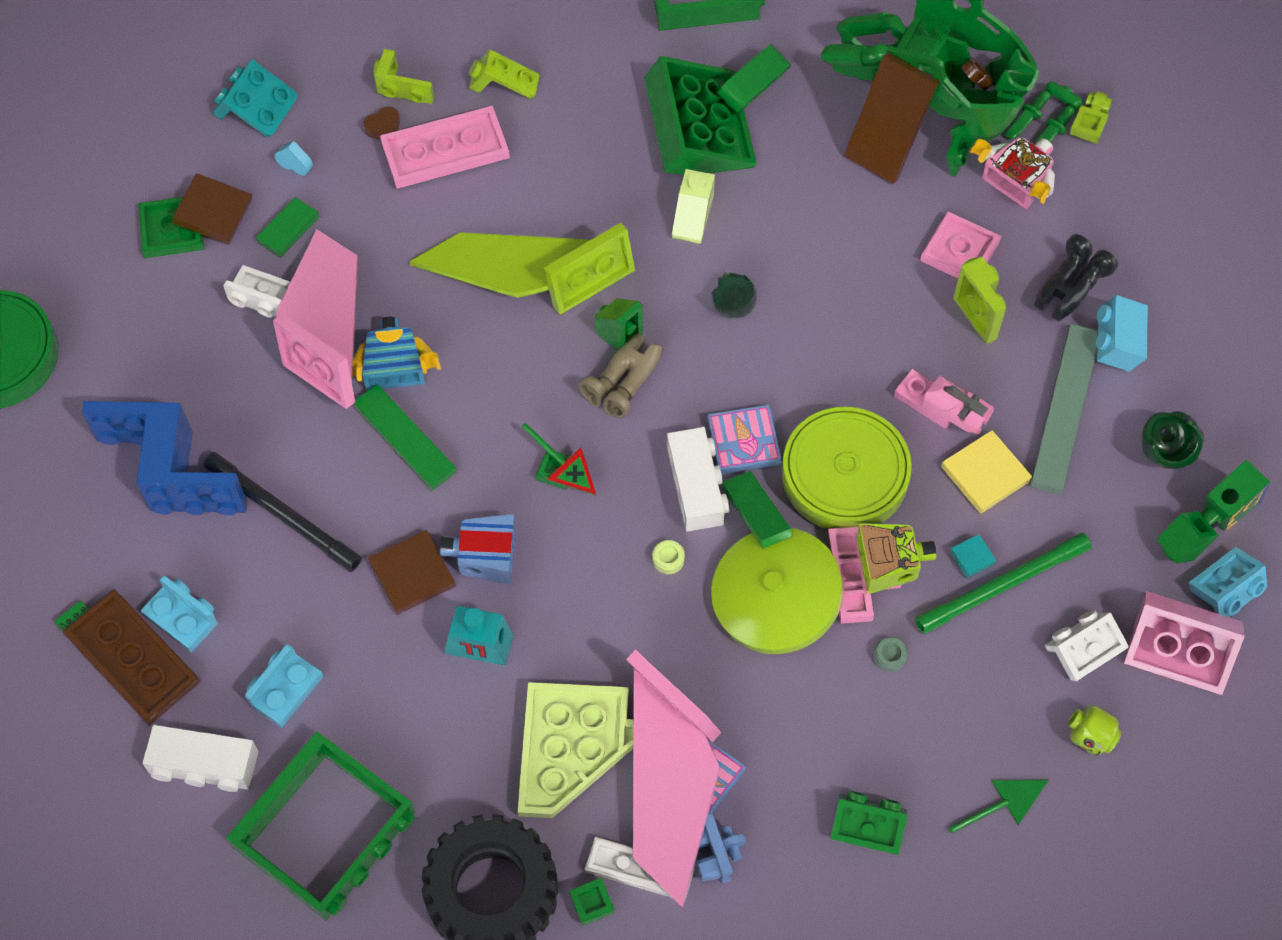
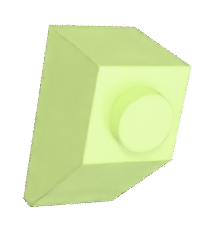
[672,169,715,244]

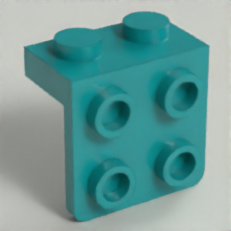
[212,59,298,137]

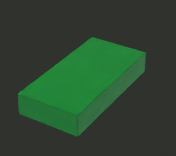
[256,197,319,258]

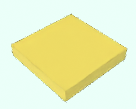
[941,430,1032,514]

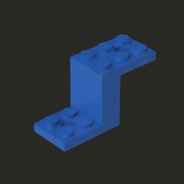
[82,401,247,515]

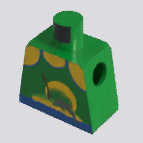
[1201,459,1270,531]

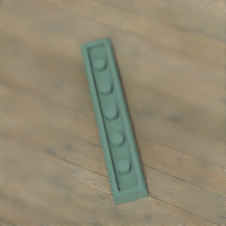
[1030,324,1098,495]

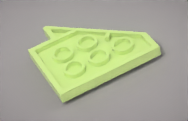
[517,682,634,818]

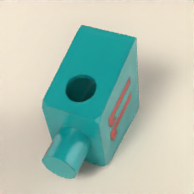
[444,606,513,666]

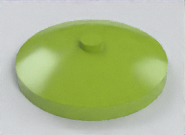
[711,528,843,654]

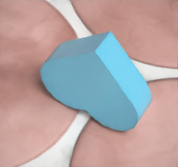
[275,141,313,176]

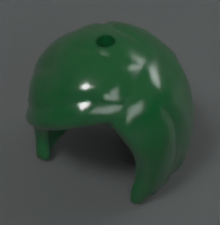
[1142,411,1204,469]

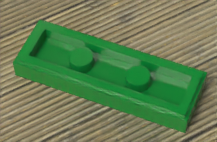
[722,471,792,548]

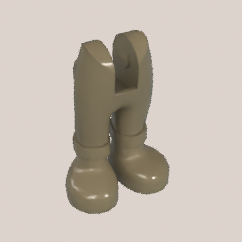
[578,333,663,418]

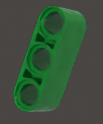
[717,43,792,114]

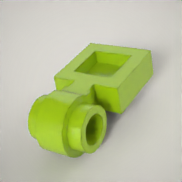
[1070,91,1113,144]

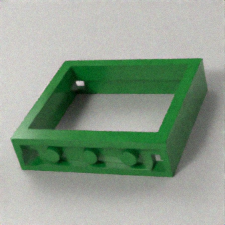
[654,0,765,31]
[226,731,415,921]

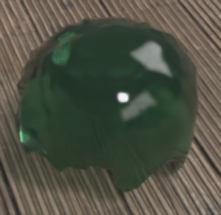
[711,272,757,319]

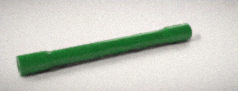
[915,532,1092,635]

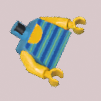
[352,316,441,391]

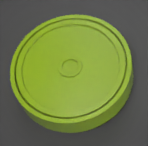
[782,407,912,529]

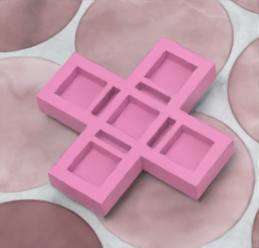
[827,527,901,624]

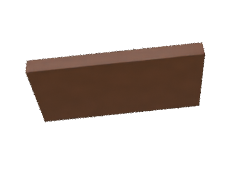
[844,52,939,184]
[62,589,201,726]

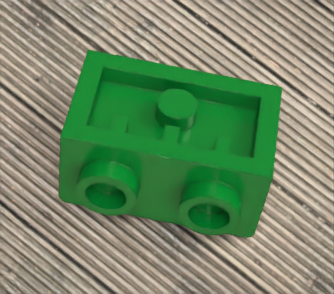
[830,790,908,855]

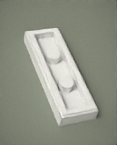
[585,837,695,901]

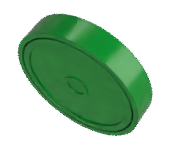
[0,290,59,409]

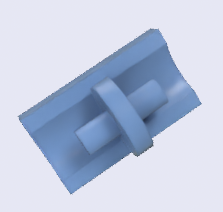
[696,813,747,884]

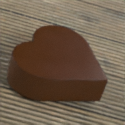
[961,57,993,91]
[364,106,400,139]

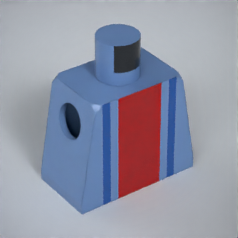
[440,514,516,584]

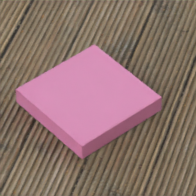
[920,211,1002,278]

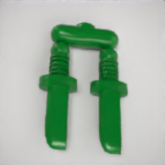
[1005,81,1082,145]

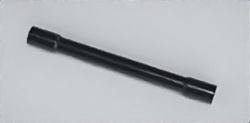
[204,452,362,572]

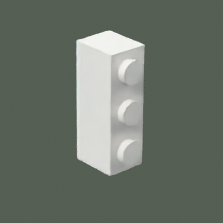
[667,427,729,532]
[142,725,259,792]

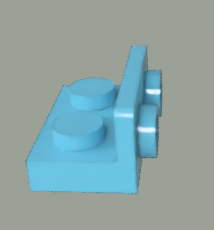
[1189,547,1267,617]
[140,575,218,653]
[245,644,324,728]

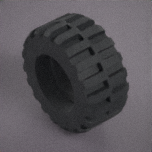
[421,814,558,940]

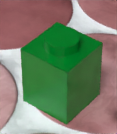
[1157,511,1219,564]

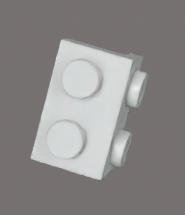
[223,265,290,318]

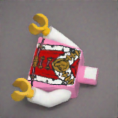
[969,138,1055,209]

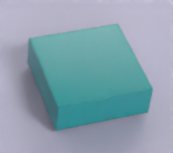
[950,534,996,579]

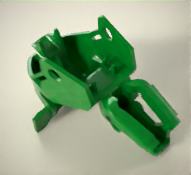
[821,0,1039,177]

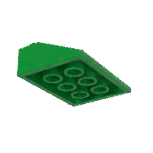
[644,56,757,175]

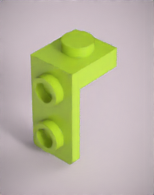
[374,49,434,104]
[469,49,540,99]

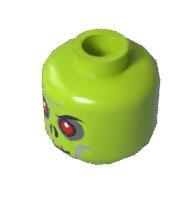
[1068,705,1122,755]

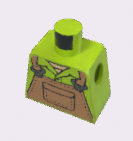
[856,523,936,594]

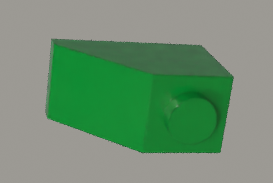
[595,298,643,351]

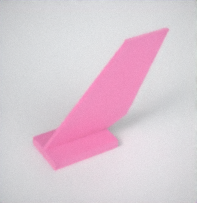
[273,229,358,409]
[626,650,721,907]

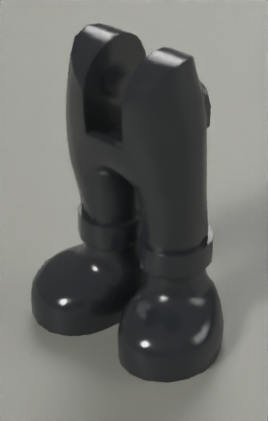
[1034,234,1118,322]

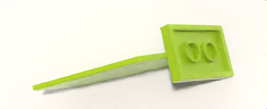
[409,222,635,315]

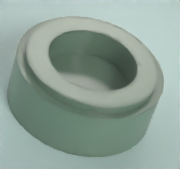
[874,637,908,672]

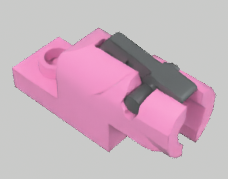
[894,369,994,435]

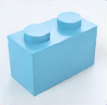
[1096,295,1148,372]

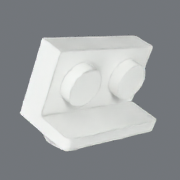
[1045,610,1129,681]

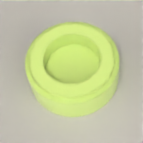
[652,540,685,574]

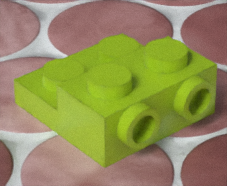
[953,256,1006,344]

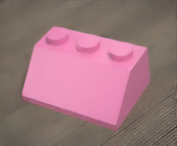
[1124,591,1245,695]

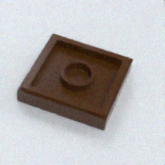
[173,173,252,245]
[368,530,456,615]

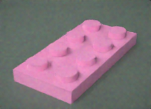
[380,106,510,189]

